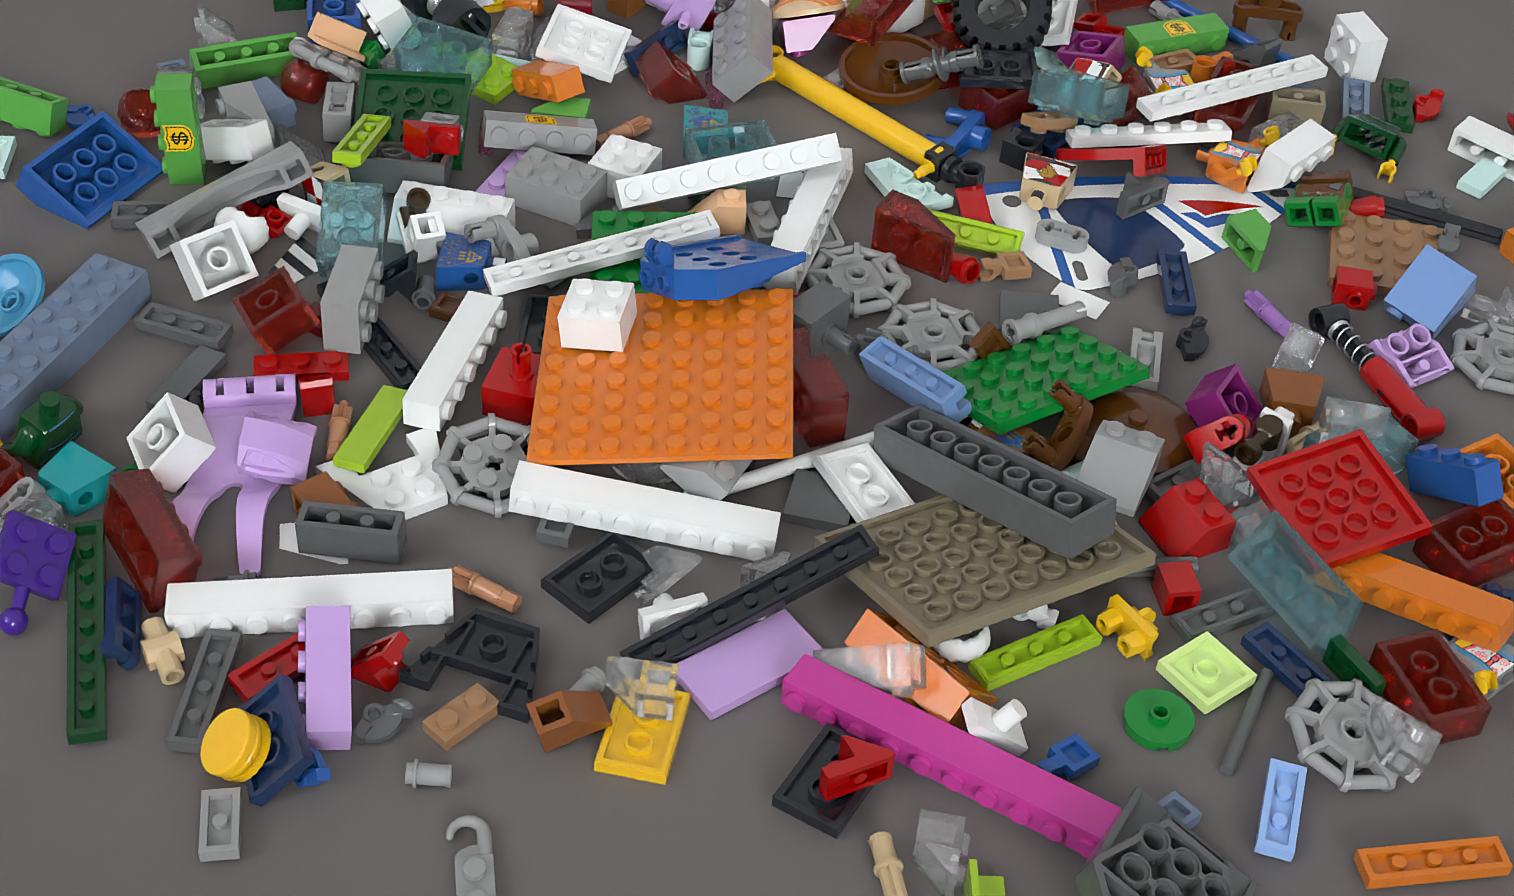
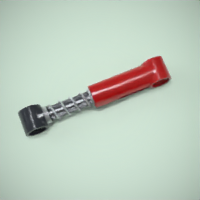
[1308,302,1445,443]

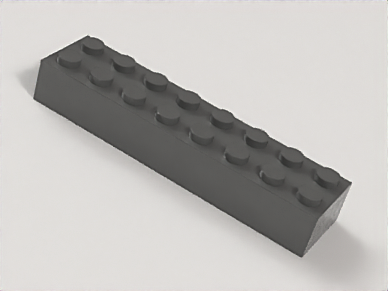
[874,404,1117,559]

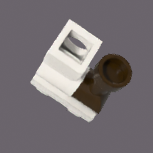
[396,187,446,264]
[1224,406,1295,497]

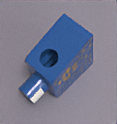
[435,232,507,291]

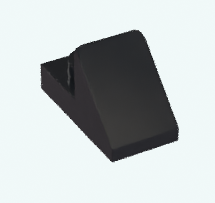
[380,249,418,303]

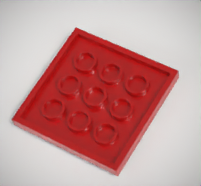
[1245,429,1433,575]

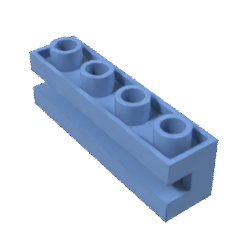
[859,335,972,423]

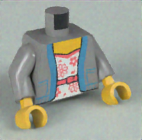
[1135,46,1200,117]
[1434,631,1514,708]

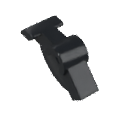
[1176,316,1209,361]

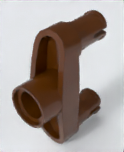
[1231,0,1304,41]
[1022,380,1093,471]

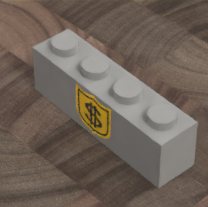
[481,110,597,155]

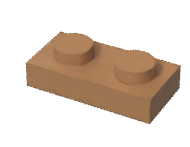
[1150,48,1196,73]
[1020,111,1079,134]
[422,682,499,751]

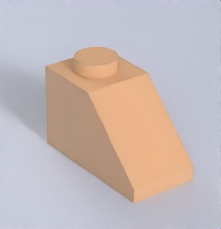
[688,188,746,234]

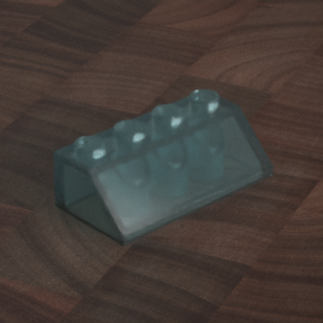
[1227,510,1363,657]

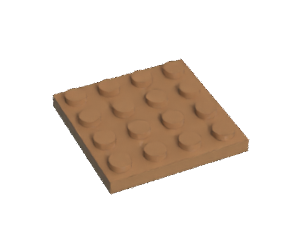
[1327,211,1445,296]

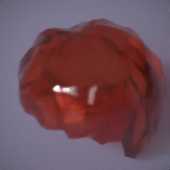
[280,58,330,104]
[117,88,161,138]

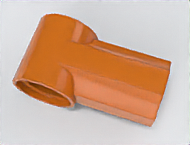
[1190,51,1236,83]

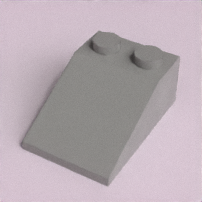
[215,81,276,149]
[1076,419,1165,517]

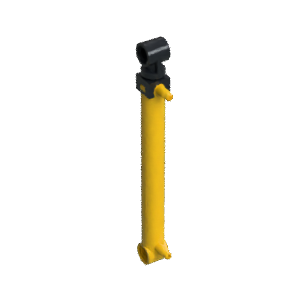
[758,45,985,188]

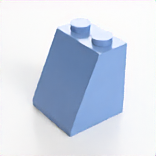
[1384,244,1477,340]

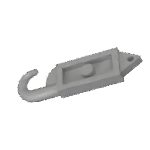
[446,815,496,896]

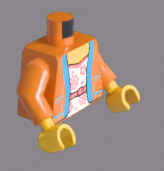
[1196,126,1281,194]

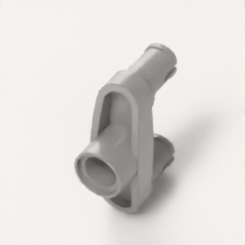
[464,215,539,263]

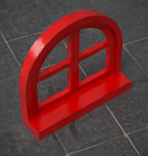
[1056,144,1167,177]

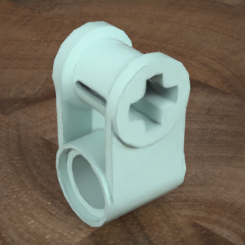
[687,27,713,71]

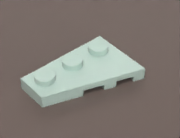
[864,157,954,219]

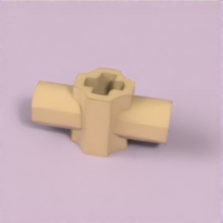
[140,617,186,685]

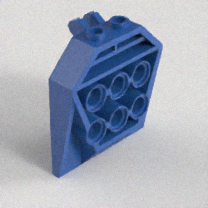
[639,234,806,300]

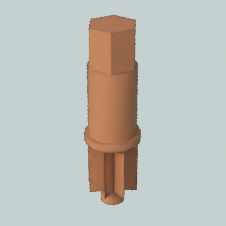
[595,115,652,151]
[325,400,353,462]
[447,564,522,613]

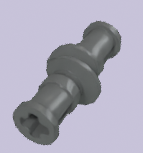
[899,44,983,85]

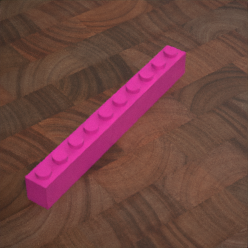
[781,654,1121,858]

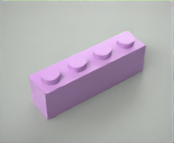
[298,606,352,750]

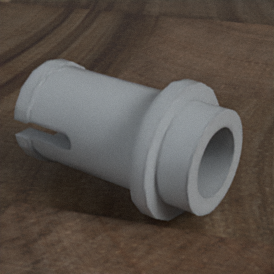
[569,666,607,692]
[405,758,453,788]

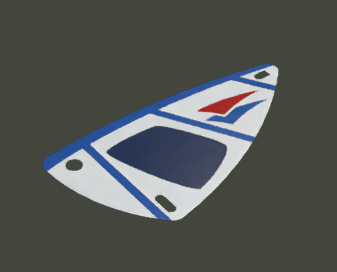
[983,176,1297,290]

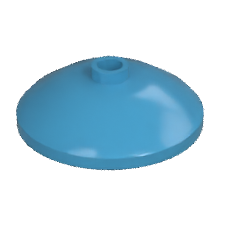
[0,254,45,337]

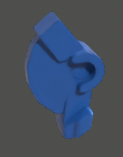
[66,104,96,129]
[294,746,331,787]

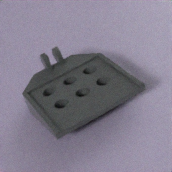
[1075,786,1258,896]

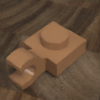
[978,251,1033,282]

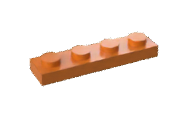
[1353,836,1513,889]

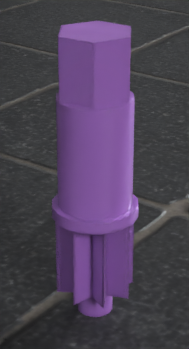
[1244,289,1299,343]

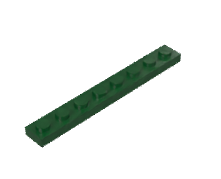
[66,519,107,745]

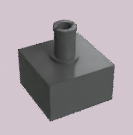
[793,280,859,370]

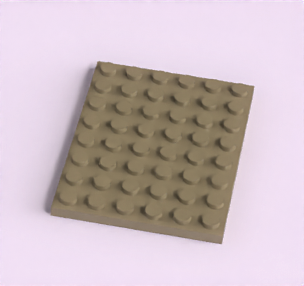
[814,495,1156,648]

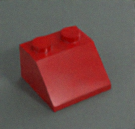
[1138,478,1236,559]

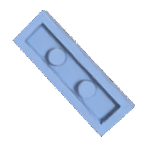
[1254,758,1307,862]

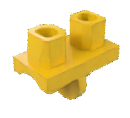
[1095,594,1159,660]

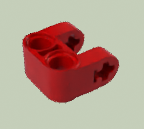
[1182,413,1253,464]

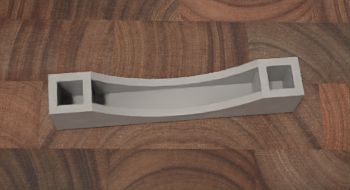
[135,141,314,259]

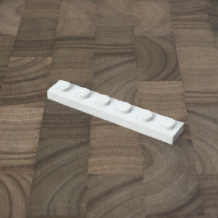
[1065,119,1232,148]

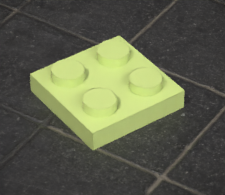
[1156,631,1257,715]

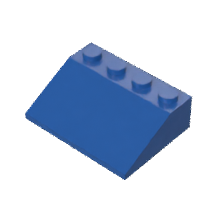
[16,111,163,229]

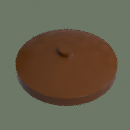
[839,32,943,106]
[1086,387,1196,477]

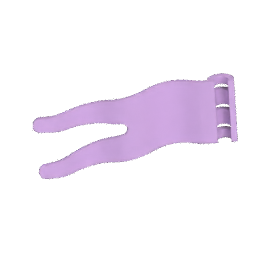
[161,374,297,586]

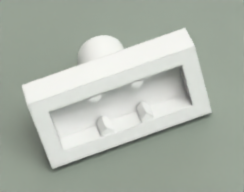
[276,192,335,240]
[638,592,708,640]
[961,697,1028,757]

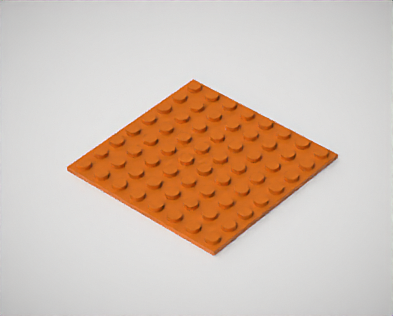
[526,288,793,466]

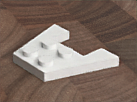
[315,428,448,520]

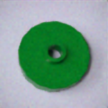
[1122,688,1195,751]

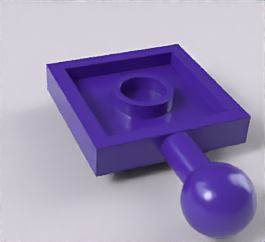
[0,510,77,635]

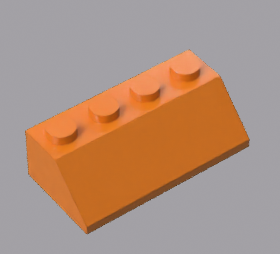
[844,608,998,729]

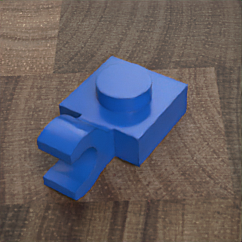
[1037,733,1101,781]

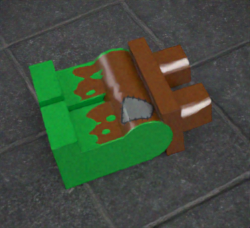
[1284,170,1354,227]

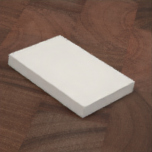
[813,443,915,523]

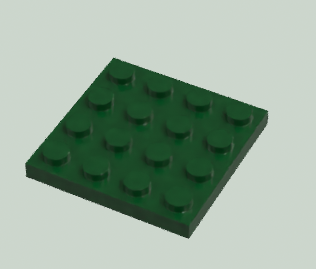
[354,69,472,171]

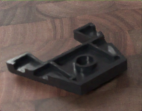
[398,608,540,724]

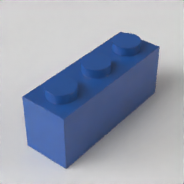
[1405,444,1504,507]

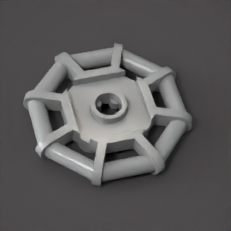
[288,37,368,84]
[803,242,911,318]
[877,298,981,371]
[1449,319,1514,396]
[432,413,556,518]
[1285,678,1415,793]

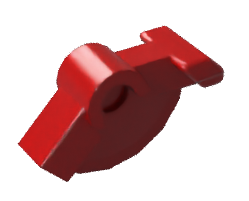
[1412,88,1445,123]

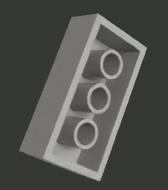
[712,0,773,103]

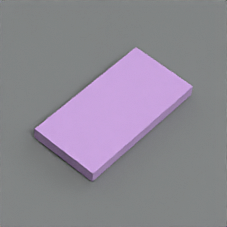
[670,609,826,720]

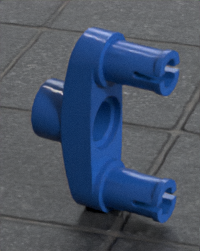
[924,106,991,158]

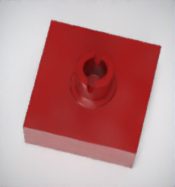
[481,342,541,424]

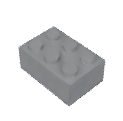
[505,146,607,226]
[320,244,385,354]

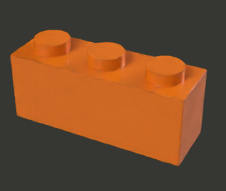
[511,60,585,102]

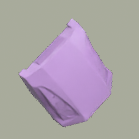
[1368,323,1454,388]
[237,410,317,485]

